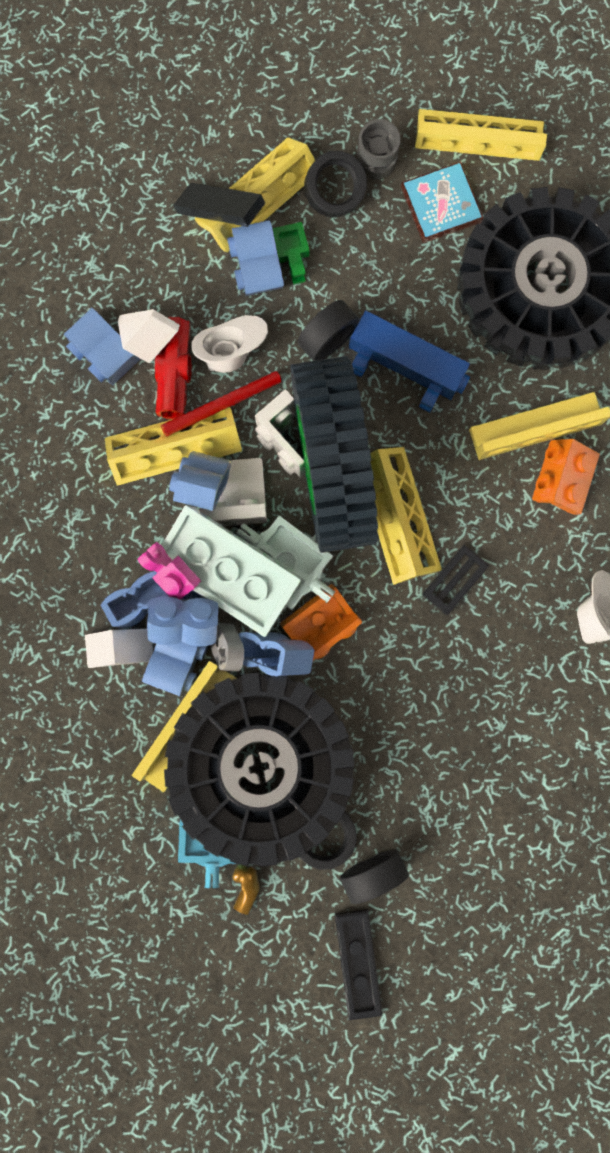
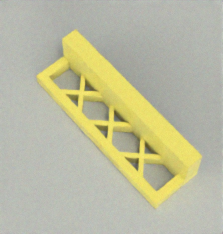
[415,109,547,161]
[194,138,315,253]
[469,392,610,460]
[105,407,242,486]
[370,447,442,584]
[132,661,237,792]

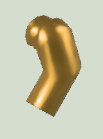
[232,864,260,915]

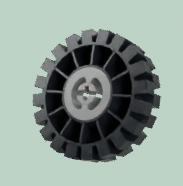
[457,187,610,370]
[164,673,354,866]

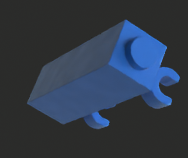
[349,310,470,413]

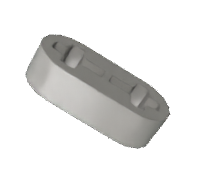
[210,622,244,671]

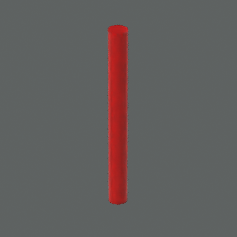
[161,371,281,437]

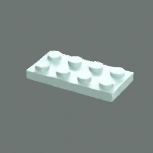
[162,505,303,637]

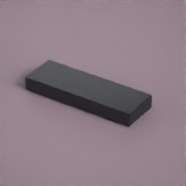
[173,183,265,227]
[335,909,383,1021]

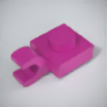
[138,542,201,599]

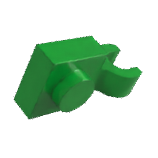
[272,222,310,285]

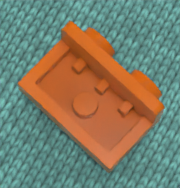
[532,439,600,515]
[279,584,362,661]

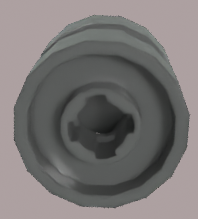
[357,119,400,179]

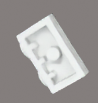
[255,389,305,478]
[198,458,267,526]

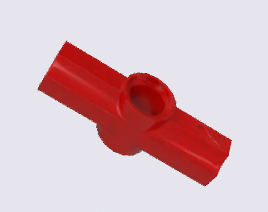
[155,317,192,420]

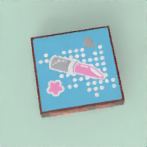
[401,161,483,244]

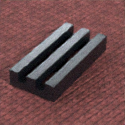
[422,544,489,616]

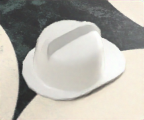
[192,315,268,373]
[577,570,610,644]

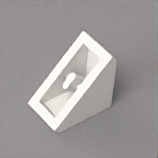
[118,309,180,363]
[85,629,153,668]

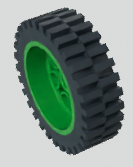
[291,356,378,553]

